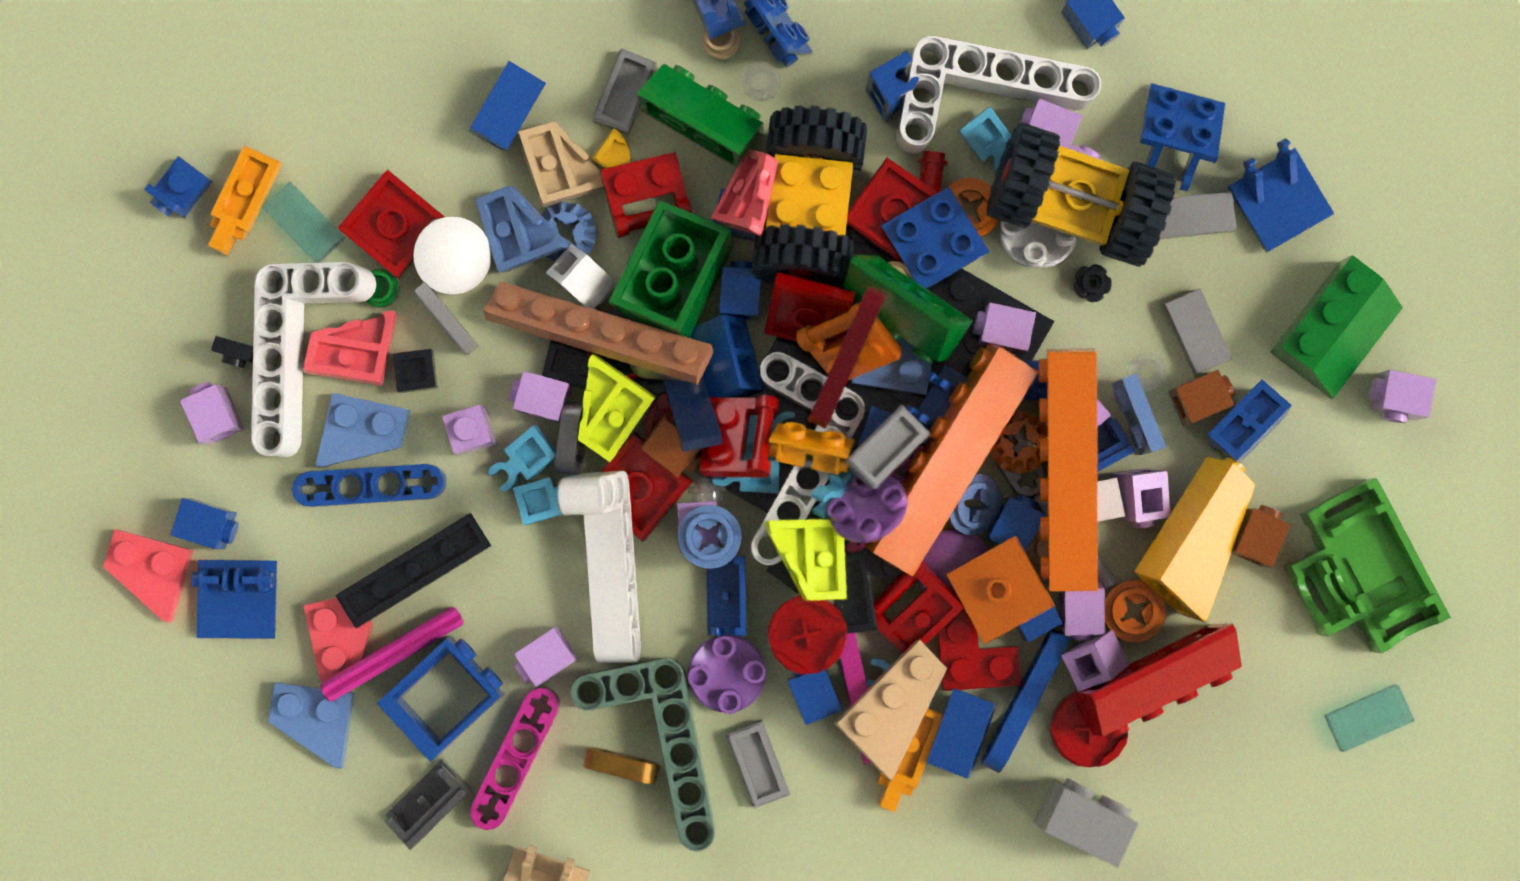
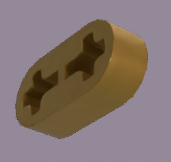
[583,747,660,784]

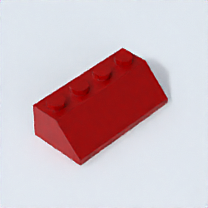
[1073,624,1242,739]

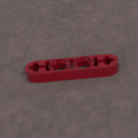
[808,285,887,429]

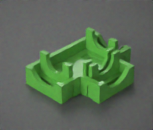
[1284,478,1451,654]

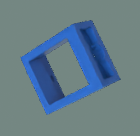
[377,637,505,761]

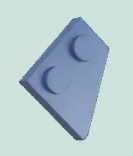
[315,393,410,468]

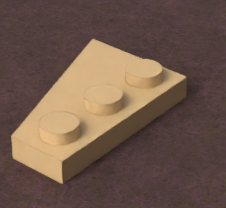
[834,640,947,781]

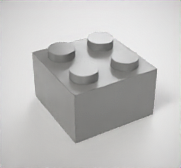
[1034,778,1138,867]

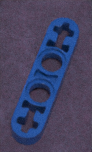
[292,464,447,507]
[981,629,1070,773]

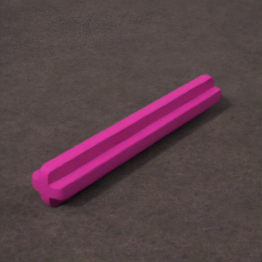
[320,607,464,702]

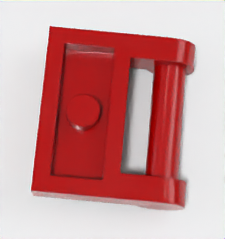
[599,152,692,238]
[700,395,779,478]
[873,560,964,654]

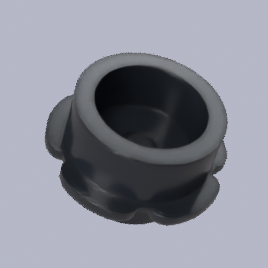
[1074,264,1112,302]

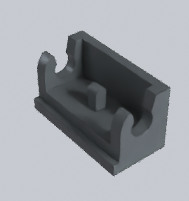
[384,759,473,850]

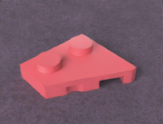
[711,149,778,236]
[303,310,397,386]
[103,529,193,622]
[303,598,373,682]

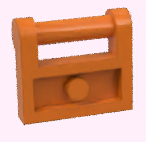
[796,302,903,380]

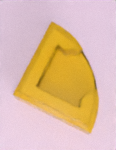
[592,128,631,169]

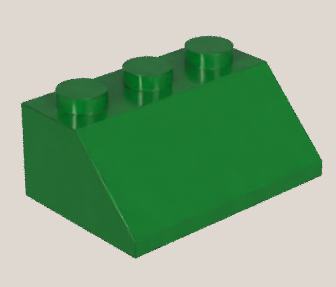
[637,63,764,168]
[609,200,734,338]
[843,255,973,363]
[1270,255,1403,399]

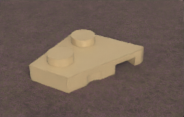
[517,121,604,208]

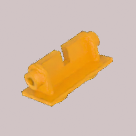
[769,422,855,475]

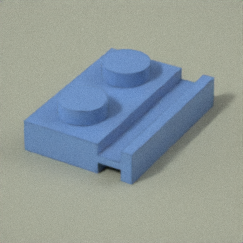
[1112,374,1166,455]

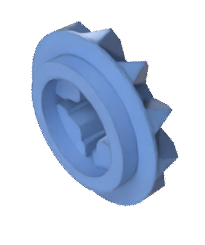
[542,201,597,262]
[949,473,1001,535]
[678,505,741,569]

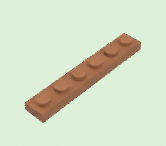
[483,281,713,385]

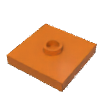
[946,536,1055,644]

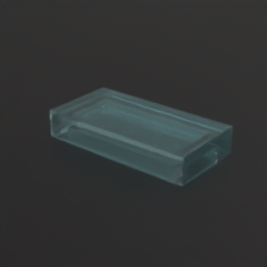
[262,181,345,263]
[1324,684,1415,752]

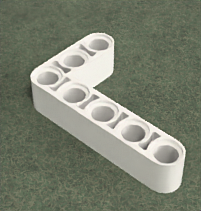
[896,36,1101,154]
[251,262,376,458]
[751,352,865,565]
[558,471,641,664]

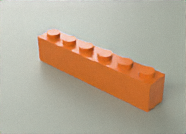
[864,344,1039,577]
[1039,348,1098,591]

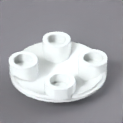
[413,217,491,294]
[1000,221,1078,268]

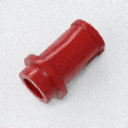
[918,151,948,193]

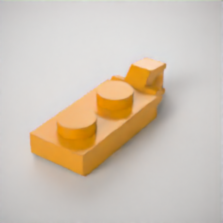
[208,146,282,256]
[877,708,944,812]

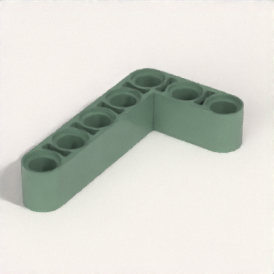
[571,658,715,851]

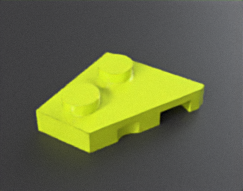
[578,354,656,462]
[765,519,847,601]

